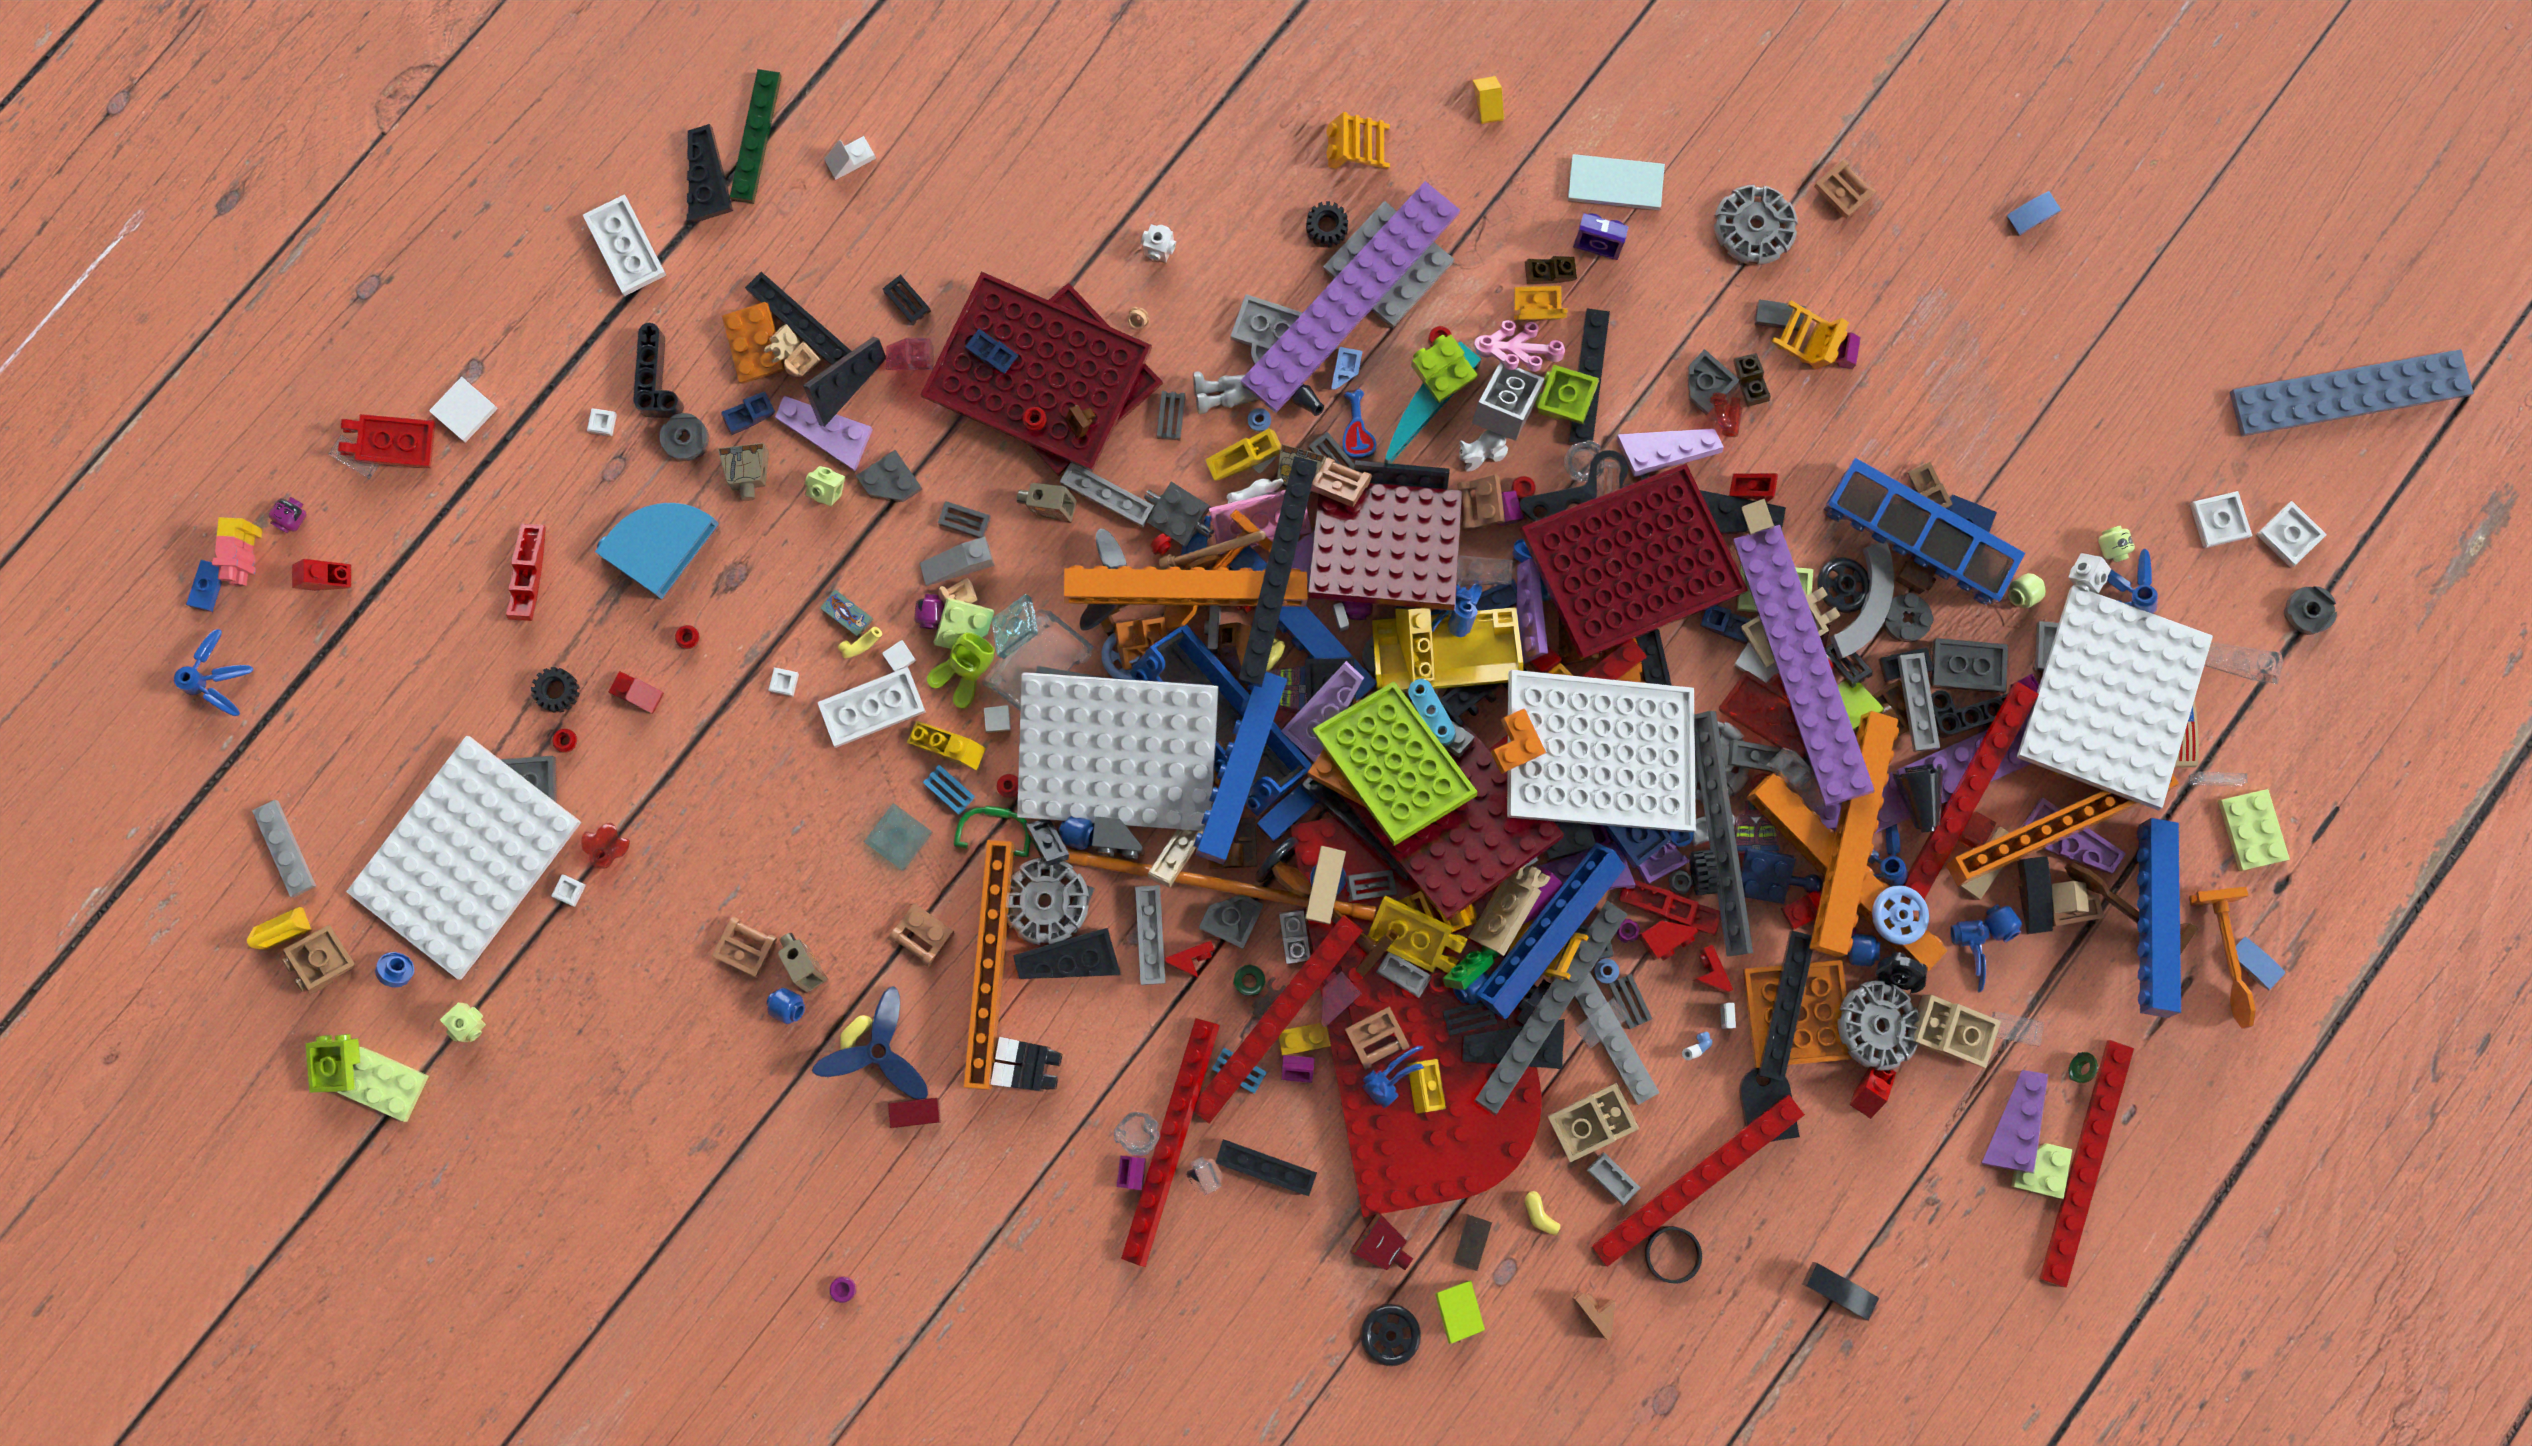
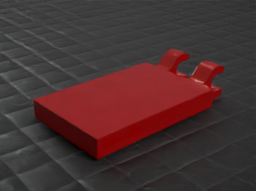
[338,414,435,469]

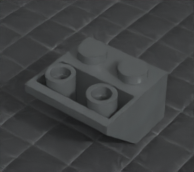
[1092,816,1145,859]

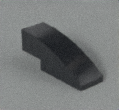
[2017,856,2053,935]
[1802,1262,1879,1321]

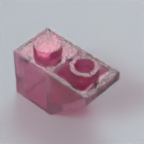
[886,338,934,370]

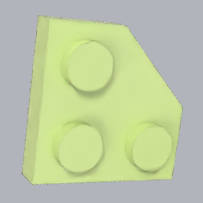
[934,598,994,649]
[2011,1144,2072,1199]

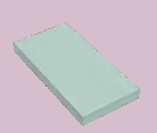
[1568,154,1665,210]

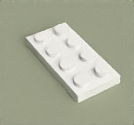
[583,194,666,296]
[818,667,926,748]

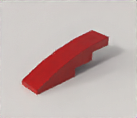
[506,524,546,621]
[1619,879,1721,936]

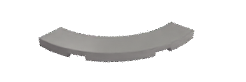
[1830,541,1894,659]

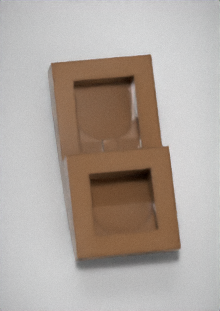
[1907,462,1953,515]

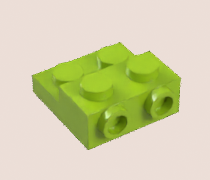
[1411,335,1478,403]
[1535,365,1599,425]
[305,1034,360,1093]

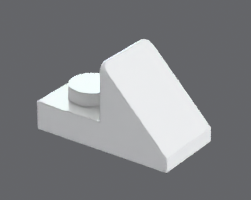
[824,136,876,180]

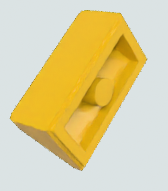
[1408,1059,1446,1113]

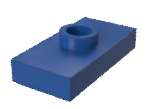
[186,560,222,612]

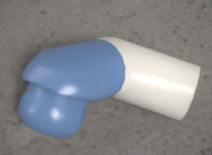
[1682,1031,1712,1060]

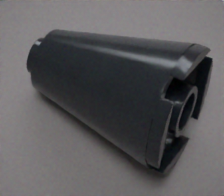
[1892,764,1943,833]

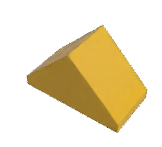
[1473,76,1504,124]

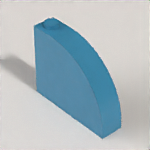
[595,503,719,599]

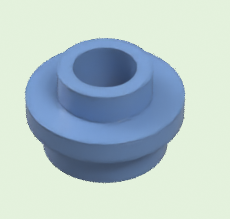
[1248,408,1271,432]
[1594,959,1619,984]

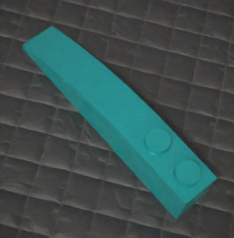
[1384,341,1481,463]

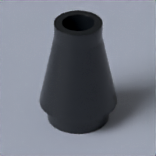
[1291,384,1324,416]

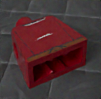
[1350,1212,1413,1271]

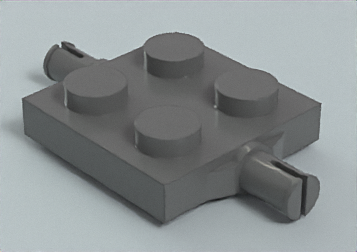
[1144,481,1214,547]

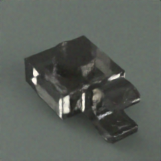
[1251,977,1286,1020]

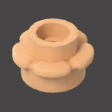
[1127,307,1149,330]

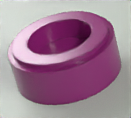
[830,1276,856,1303]

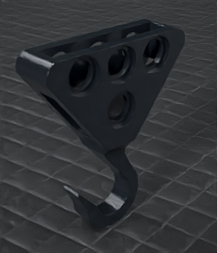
[1520,450,1628,522]

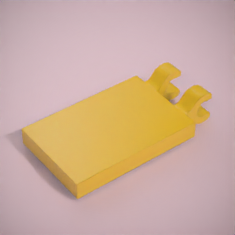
[1367,896,1468,973]

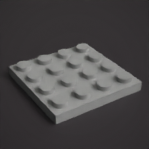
[1323,201,1454,328]

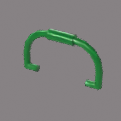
[954,805,1031,857]

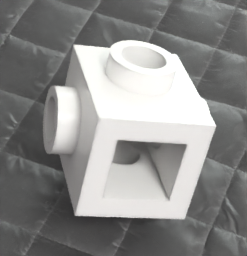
[1141,224,1176,263]
[2068,553,2111,594]

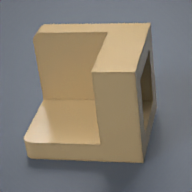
[1742,499,1774,535]
[2051,881,2089,913]

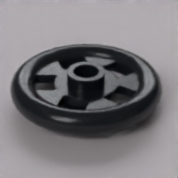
[1817,557,1870,613]
[1255,837,1298,883]
[1361,1304,1421,1366]

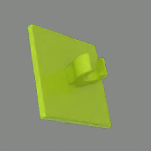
[1837,675,1884,731]
[1435,1281,1485,1344]

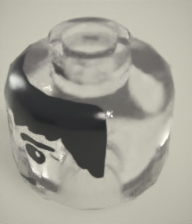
[1186,1156,1223,1196]

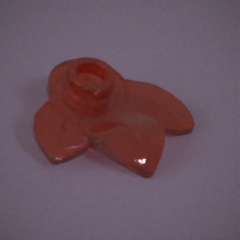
[581,822,630,869]

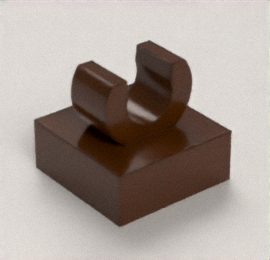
[1065,405,1095,439]

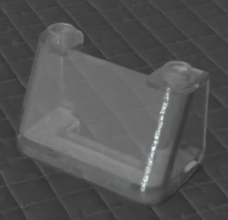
[982,609,1094,713]

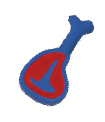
[1342,389,1377,459]

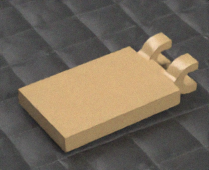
[1740,587,1840,668]
[1468,865,1550,956]

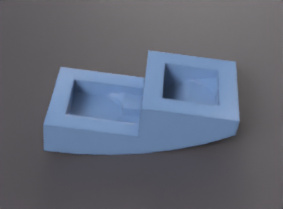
[2007,191,2062,236]
[2236,937,2286,991]

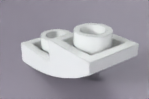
[1279,909,1310,964]

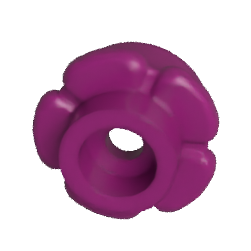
[1616,919,1640,943]

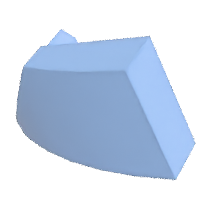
[1331,347,1363,390]

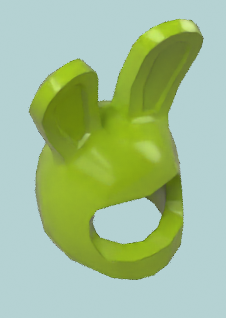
[927,632,995,709]

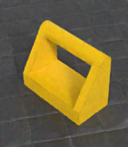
[247,907,312,950]

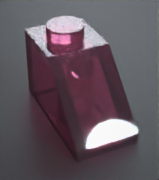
[1321,971,1362,1028]

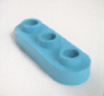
[1408,679,1456,746]

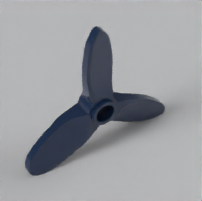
[812,986,928,1100]

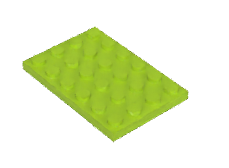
[1312,681,1477,846]

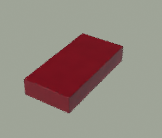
[888,1098,941,1128]

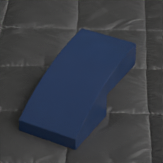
[965,328,1018,374]
[721,391,775,436]
[1701,605,1752,645]

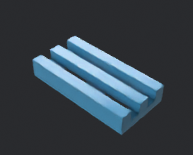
[923,765,975,815]
[1212,1048,1267,1094]

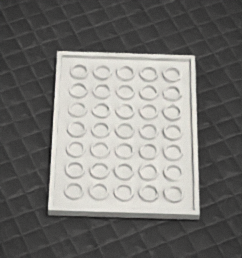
[2017,585,2213,810]
[1507,670,1696,832]
[1017,673,1218,831]
[346,736,582,979]

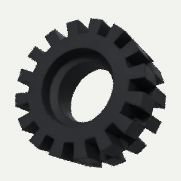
[1306,201,1348,248]
[531,667,580,713]
[1689,850,1719,896]

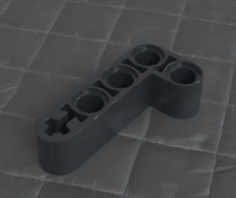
[633,322,684,418]
[1931,690,2009,738]

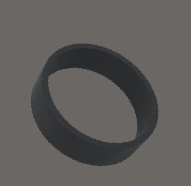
[1645,1226,1702,1284]

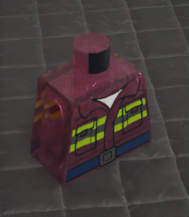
[1269,666,1307,714]
[1734,800,1781,856]

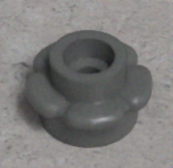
[1668,870,1693,894]

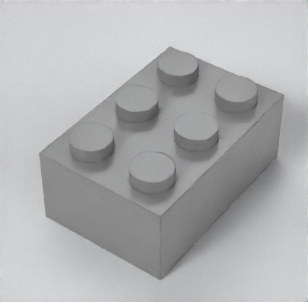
[1472,362,1545,441]

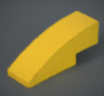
[1205,428,1281,481]

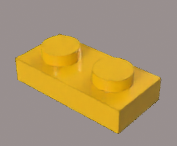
[1279,1022,1331,1056]

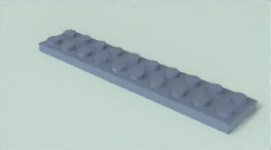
[2230,349,2474,437]

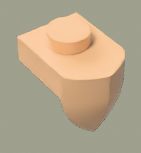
[784,342,821,378]
[939,578,978,604]

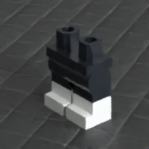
[990,1037,1063,1092]

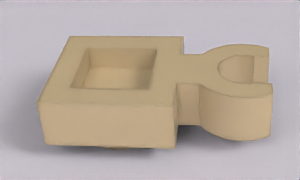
[764,324,801,363]

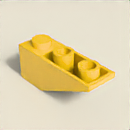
[1395,607,1435,683]
[907,721,986,770]

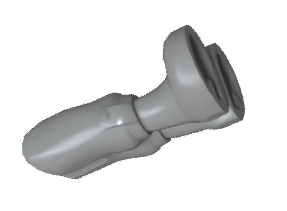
[1193,371,1259,414]

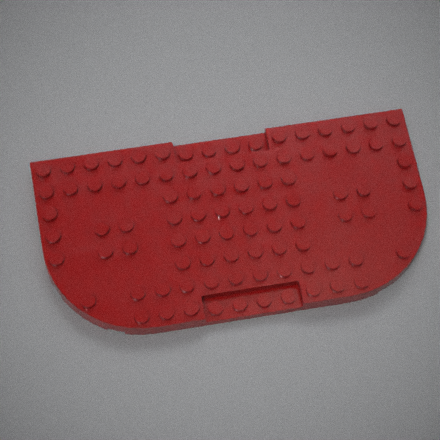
[1290,817,1542,1217]

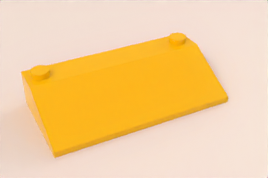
[1372,607,1523,692]

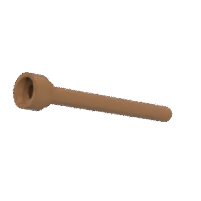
[1159,530,1266,570]

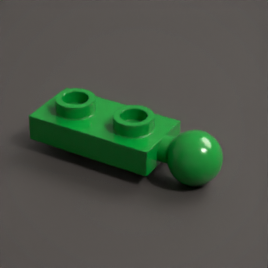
[1443,945,1500,990]

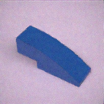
[1257,783,1317,843]

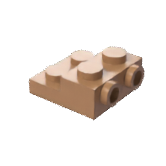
[282,925,355,995]

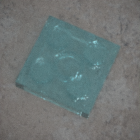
[991,594,1038,659]
[864,803,933,871]

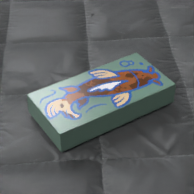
[820,590,873,638]

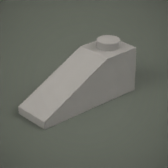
[920,537,995,586]

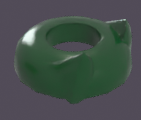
[1233,965,1266,997]
[2068,1052,2098,1083]

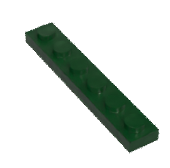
[730,69,782,204]

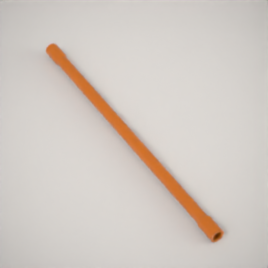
[1065,848,1377,921]

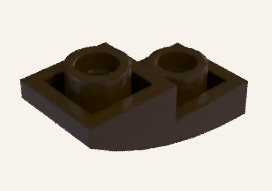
[1525,256,1577,284]
[1734,353,1771,407]

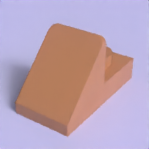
[1573,1292,1615,1341]

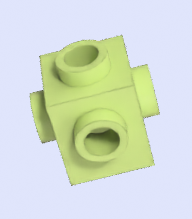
[805,466,845,506]
[440,1002,486,1042]

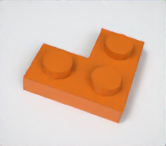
[1491,708,1546,774]

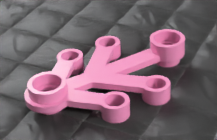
[1474,320,1565,372]

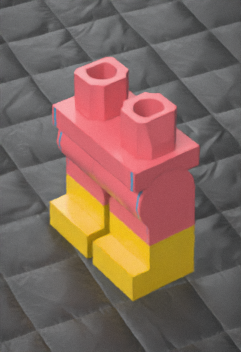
[212,517,263,586]

